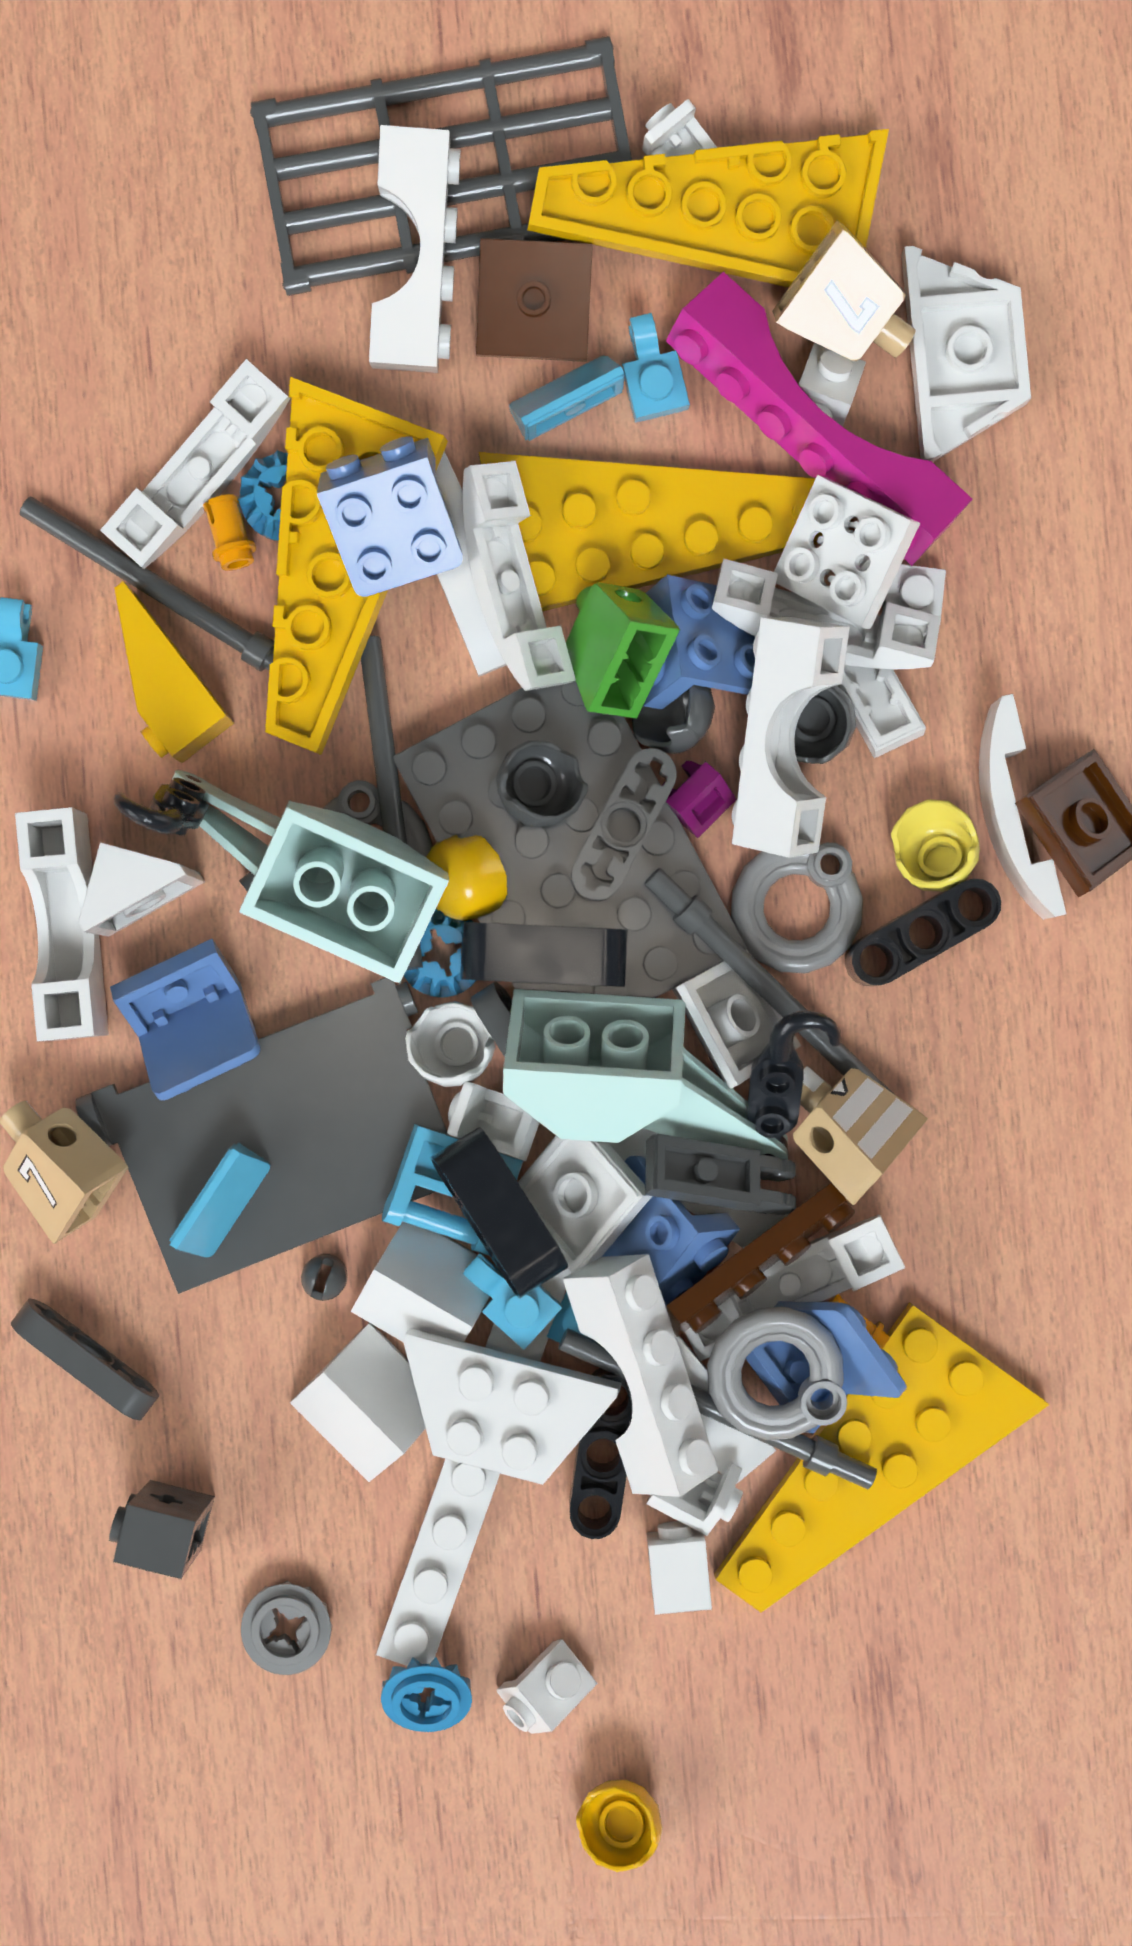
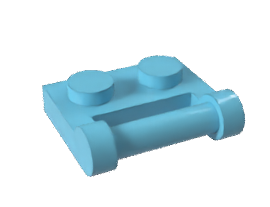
[382,1124,523,1255]

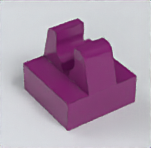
[661,760,737,839]

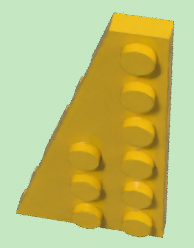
[527,129,889,287]
[265,377,448,755]
[478,452,823,612]
[714,1302,1050,1613]

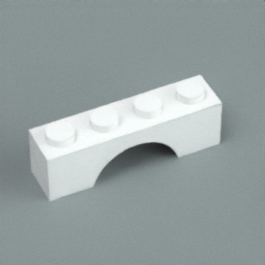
[369,125,461,373]
[732,617,850,858]
[15,807,109,1041]
[562,1254,718,1497]

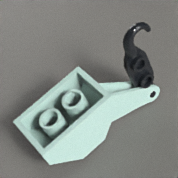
[114,770,449,984]
[503,989,841,1160]

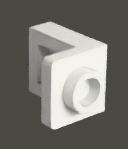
[642,99,727,161]
[799,343,866,427]
[447,1081,540,1161]
[647,1463,743,1536]
[496,1639,598,1734]

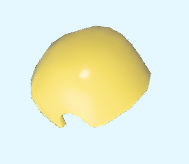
[891,799,980,892]

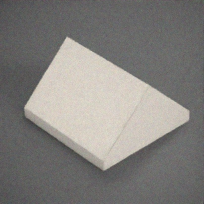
[78,842,205,937]
[672,949,801,1089]
[351,1222,498,1342]
[290,1323,426,1482]

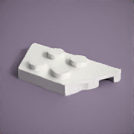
[901,246,1031,462]
[403,1328,622,1485]

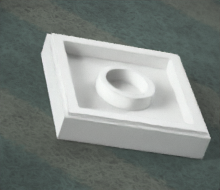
[518,1136,652,1273]

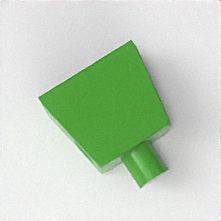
[566,582,680,719]

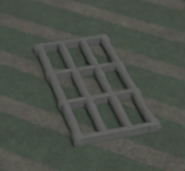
[250,36,632,296]

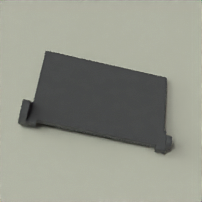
[75,977,448,1294]

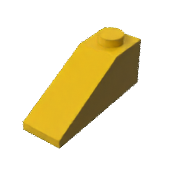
[114,581,234,763]

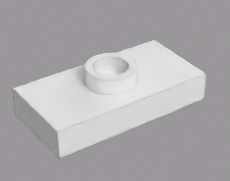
[837,665,926,758]

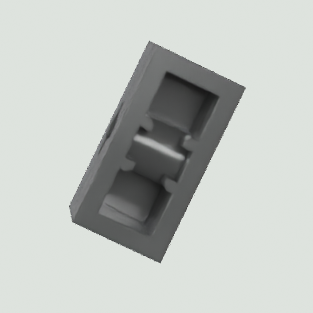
[109,1480,215,1579]

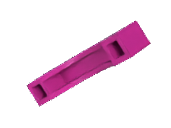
[666,271,973,566]

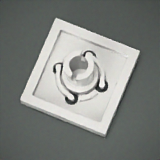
[774,475,920,629]

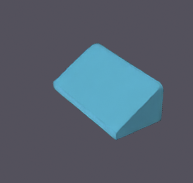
[509,355,625,441]
[169,1143,271,1257]

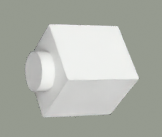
[646,1521,712,1615]

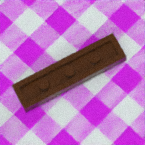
[666,1183,855,1337]

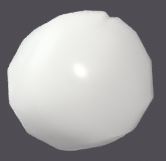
[405,1001,496,1087]

